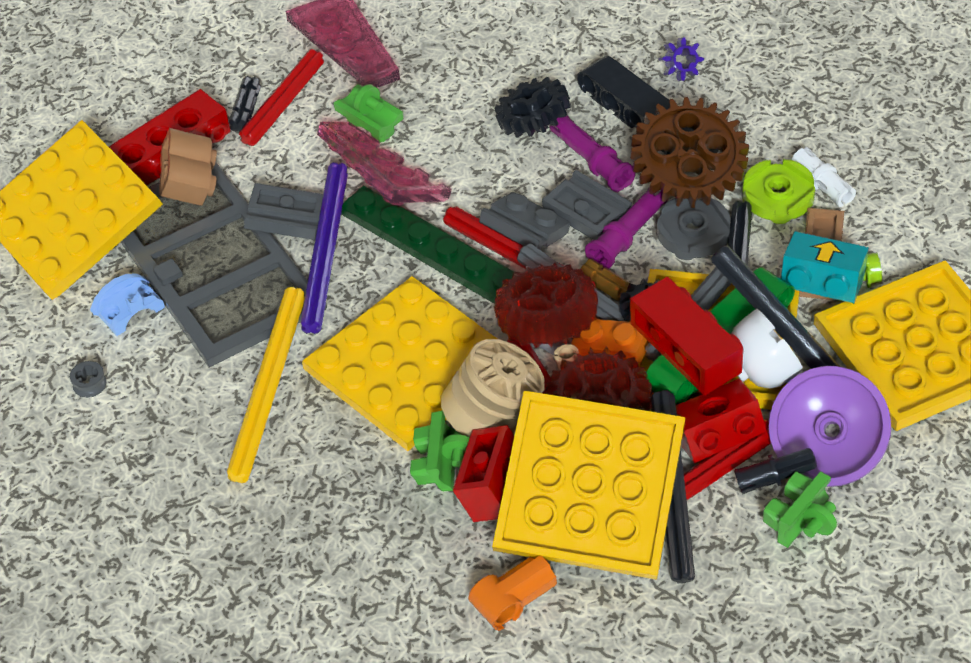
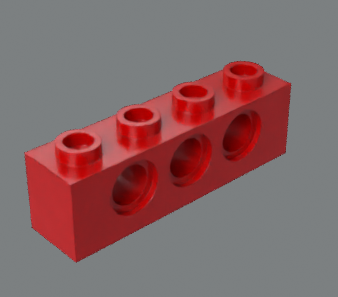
[108,89,230,186]

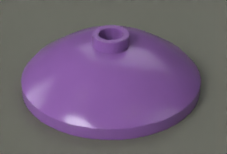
[769,366,891,487]

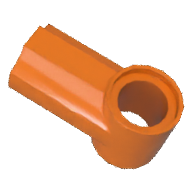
[468,556,557,631]

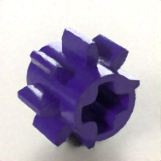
[658,37,704,81]

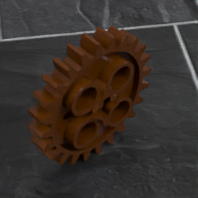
[630,97,749,208]

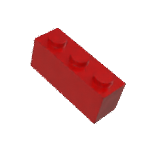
[630,276,744,396]

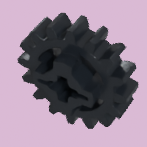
[494,77,571,138]

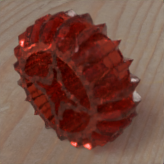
[494,262,598,348]
[545,346,652,411]

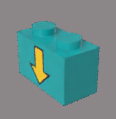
[781,231,869,303]

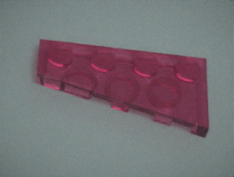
[286,0,400,88]
[317,122,452,206]

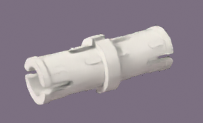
[792,147,856,207]

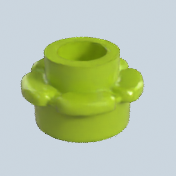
[863,252,882,288]

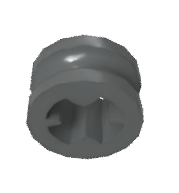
[70,361,107,398]

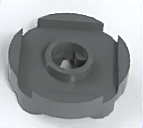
[657,198,731,261]

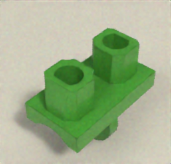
[334,84,404,143]
[410,411,470,491]
[763,471,837,548]

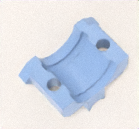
[90,273,165,336]

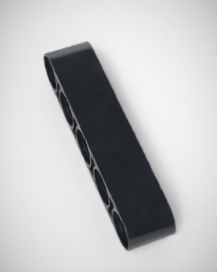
[577,56,719,155]

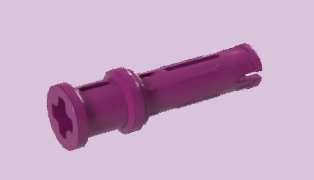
[550,116,636,192]
[585,187,669,270]

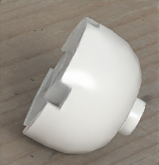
[731,309,803,388]

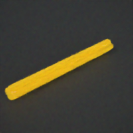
[227,287,305,483]

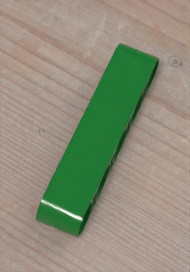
[643,267,795,405]

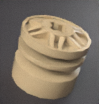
[441,339,544,437]

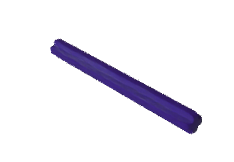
[300,162,348,334]

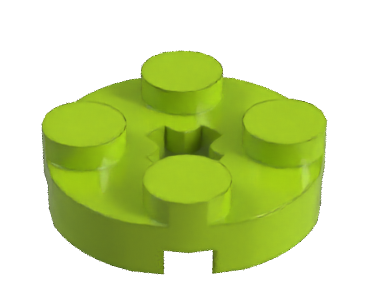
[742,159,815,224]

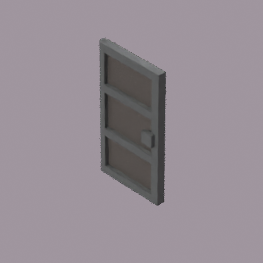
[120,161,327,368]

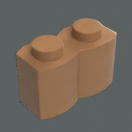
[159,128,217,206]

